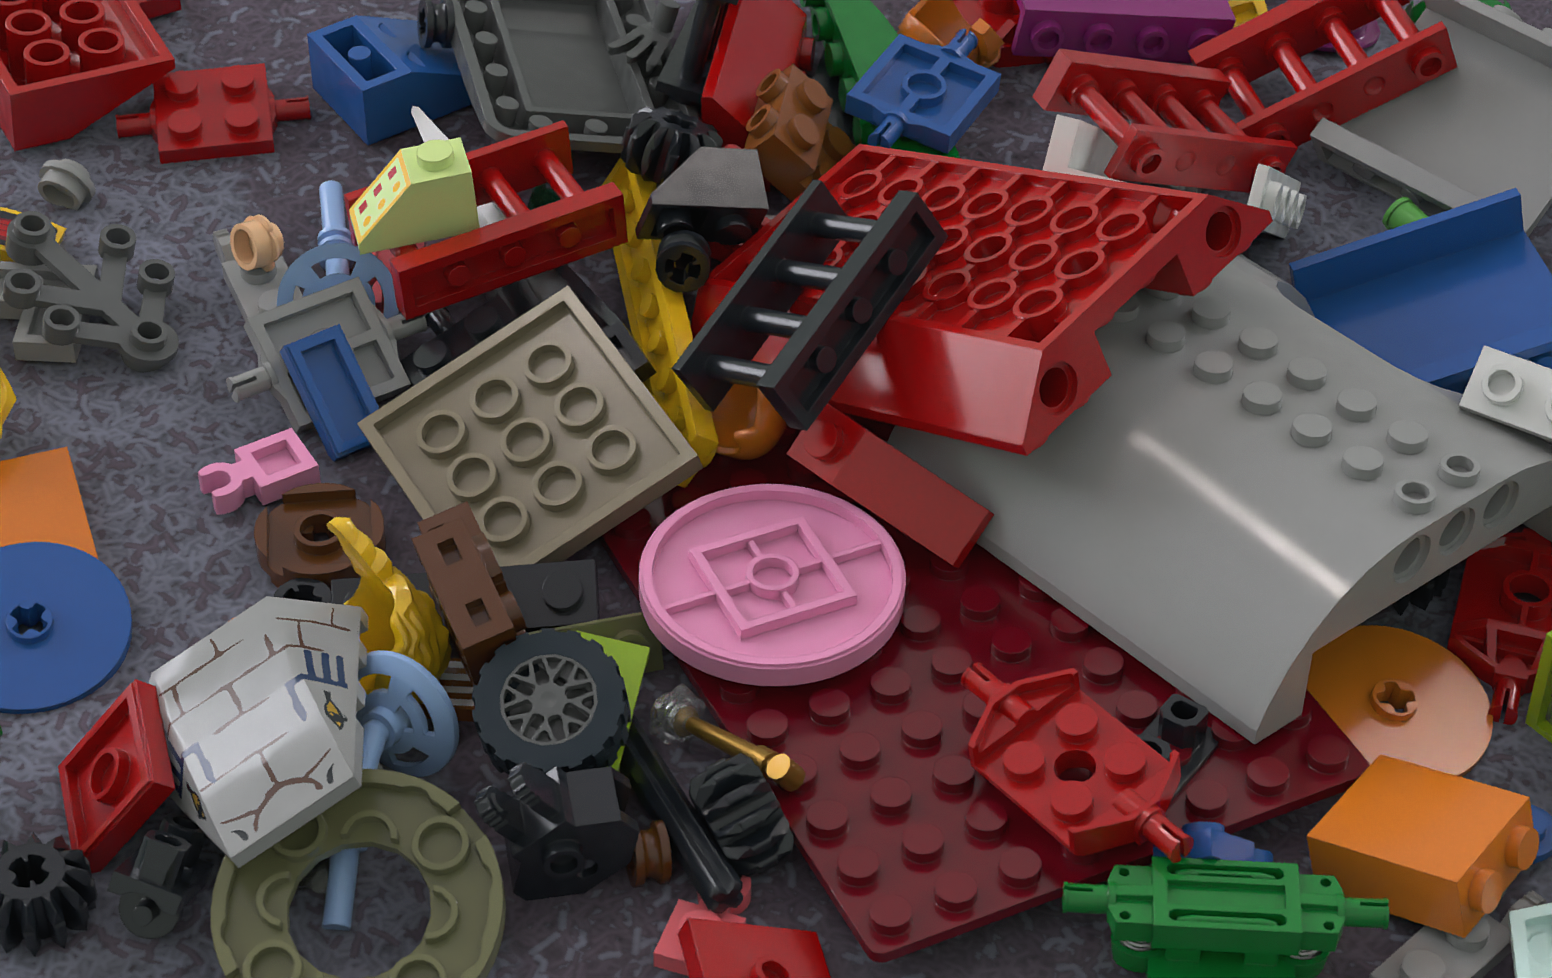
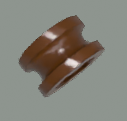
[626,820,672,888]

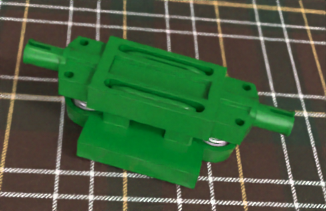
[1062,856,1389,978]

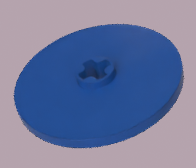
[0,542,133,714]

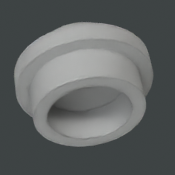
[38,159,96,211]

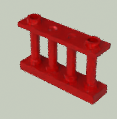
[1188,0,1458,147]
[1032,49,1298,193]
[344,120,628,320]

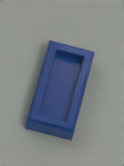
[280,324,379,462]

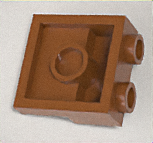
[744,64,856,202]

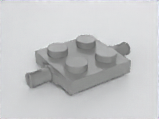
[226,277,427,434]

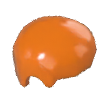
[711,384,787,460]

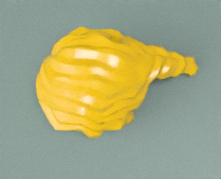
[327,517,452,704]

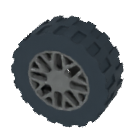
[472,628,631,775]

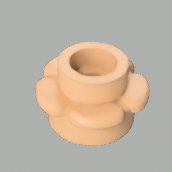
[230,214,284,272]

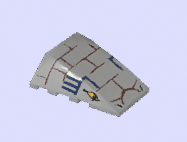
[149,596,369,868]

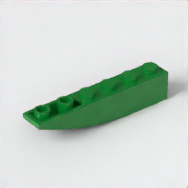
[800,0,960,158]

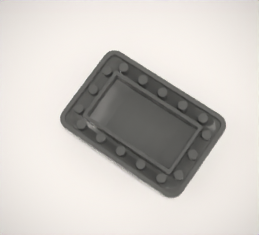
[440,0,700,153]

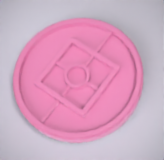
[639,484,906,686]

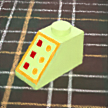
[349,137,480,255]

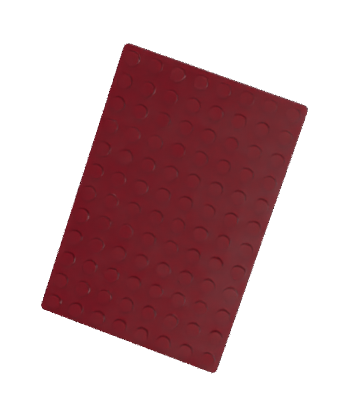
[598,413,1370,963]

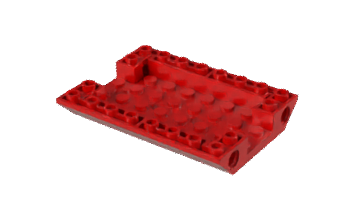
[690,144,1273,456]

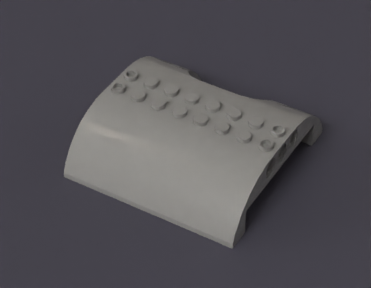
[888,254,1552,745]

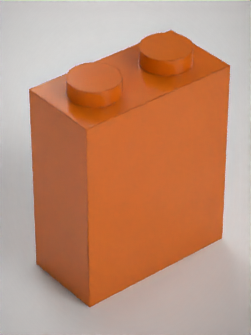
[1306,754,1539,938]

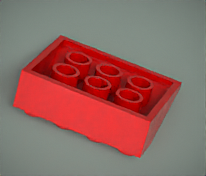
[0,0,175,151]

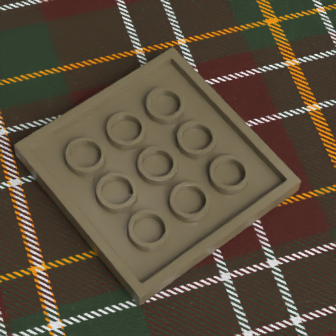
[357,286,703,567]

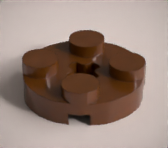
[254,483,386,591]

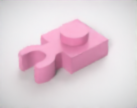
[198,428,321,515]

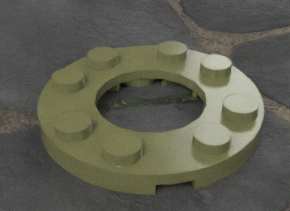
[211,769,506,978]

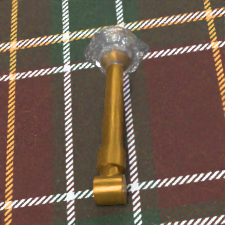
[649,684,805,792]

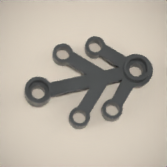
[3,211,179,372]

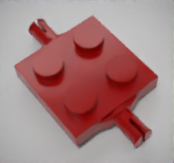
[116,63,311,164]

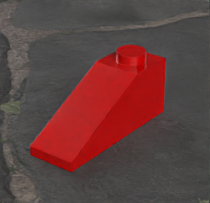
[786,403,994,569]

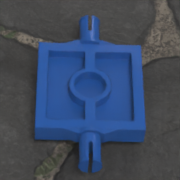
[845,29,1001,154]

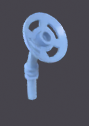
[277,180,399,319]
[322,650,459,931]

